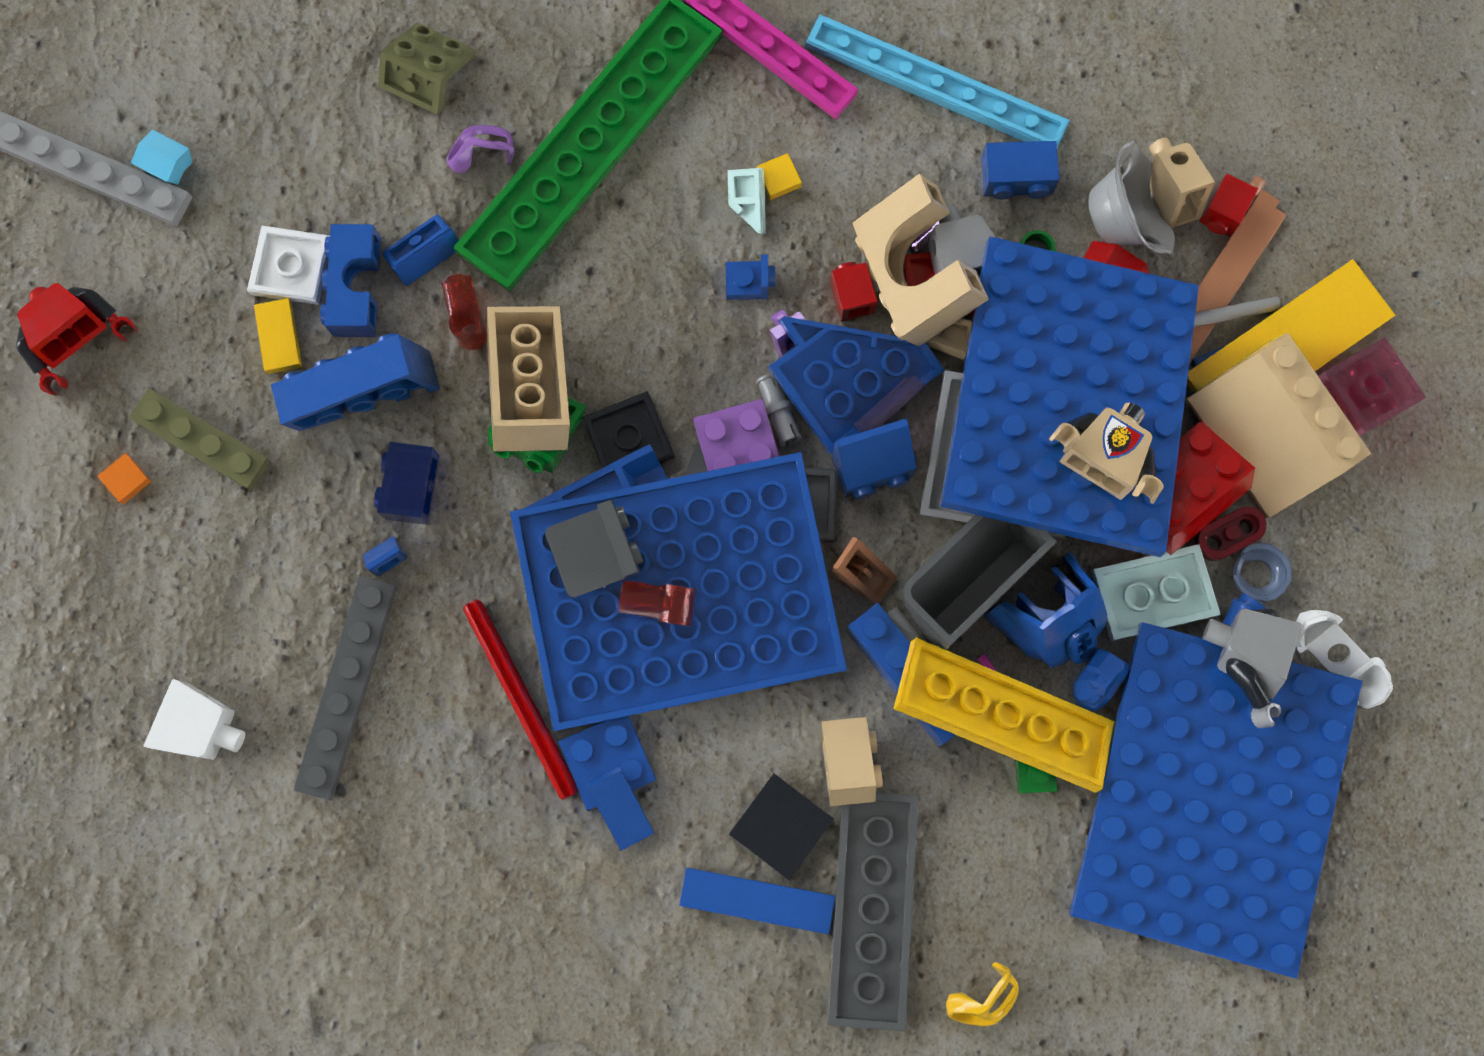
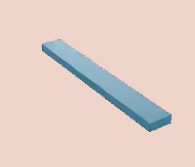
[805,14,1070,148]

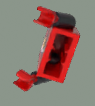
[16,283,137,396]

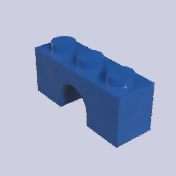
[320,224,381,337]

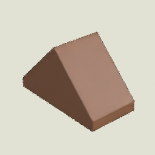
[830,537,898,605]

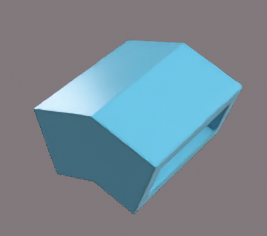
[131,129,193,185]

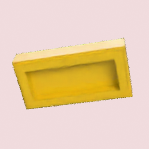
[254,298,303,375]

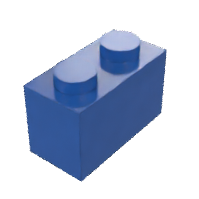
[981,141,1059,200]

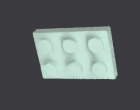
[1091,544,1221,642]

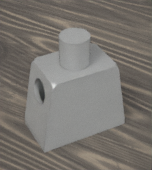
[928,205,996,279]

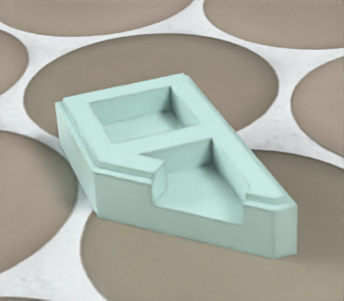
[727,168,766,235]

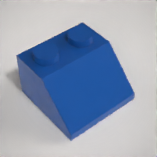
[832,419,917,499]

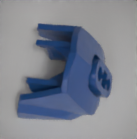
[984,551,1108,668]

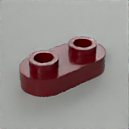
[1195,506,1267,561]

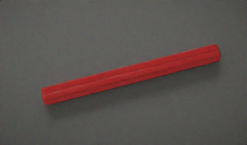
[463,599,578,800]

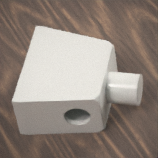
[143,679,245,760]

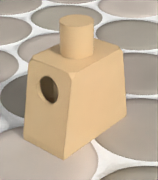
[1149,138,1215,228]

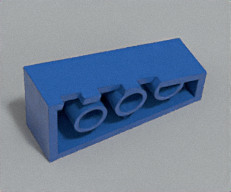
[271,333,441,431]

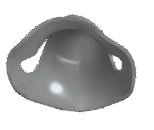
[1088,140,1175,256]

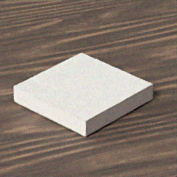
[247,226,330,305]

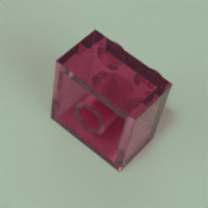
[1318,337,1426,437]

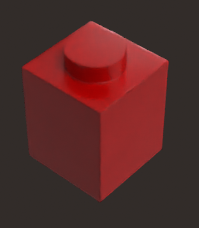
[1199,173,1258,237]
[830,262,877,322]

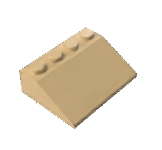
[1185,333,1371,518]

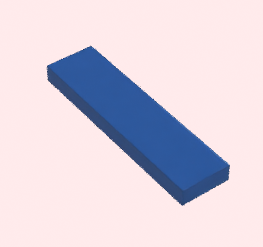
[679,867,835,934]

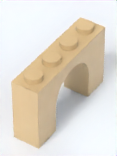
[852,174,989,347]

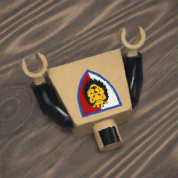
[1049,403,1164,504]

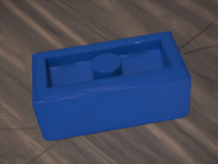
[381,214,459,286]

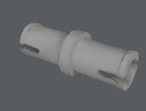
[756,374,802,447]

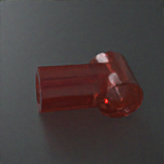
[441,274,487,350]
[618,581,697,626]

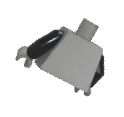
[1202,608,1302,729]

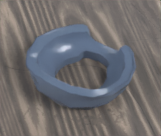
[1233,542,1292,602]

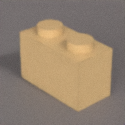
[822,717,883,806]

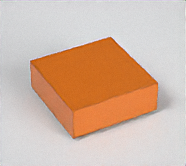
[97,453,152,505]

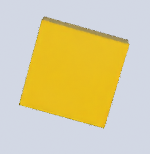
[756,153,802,201]

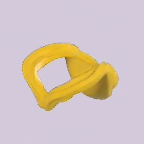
[946,962,1019,1026]

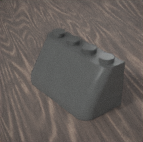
[902,515,1057,650]

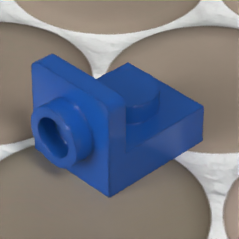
[726,254,775,300]

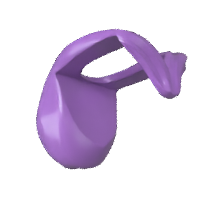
[446,125,515,174]

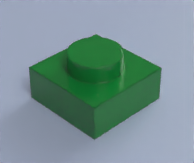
[1015,760,1057,794]

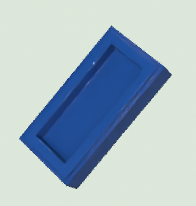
[586,766,654,851]

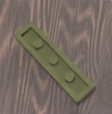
[128,388,271,491]

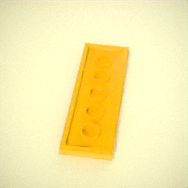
[1187,259,1396,393]
[893,637,1115,793]

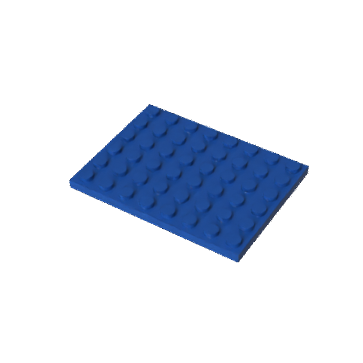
[940,236,1199,557]
[510,452,847,731]
[1069,622,1363,979]

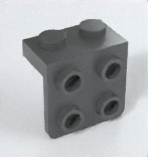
[545,500,643,597]

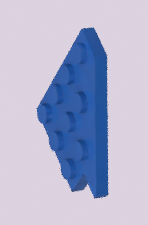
[767,316,944,454]

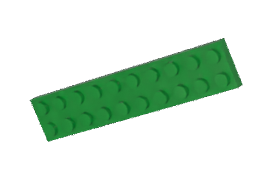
[453,0,723,293]

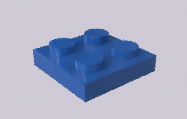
[558,716,657,811]

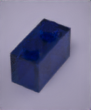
[374,442,440,525]

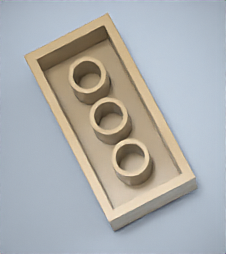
[487,306,570,451]

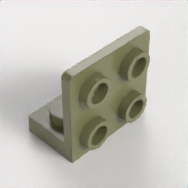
[378,23,475,115]

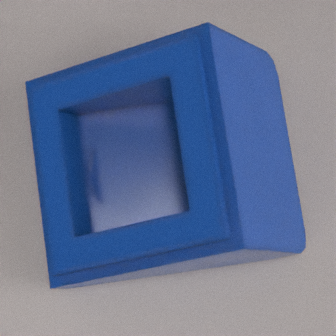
[363,536,407,577]

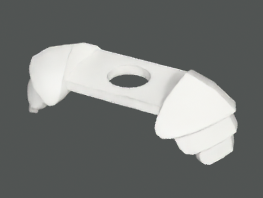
[1296,610,1393,709]

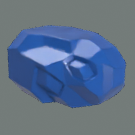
[1072,648,1130,712]

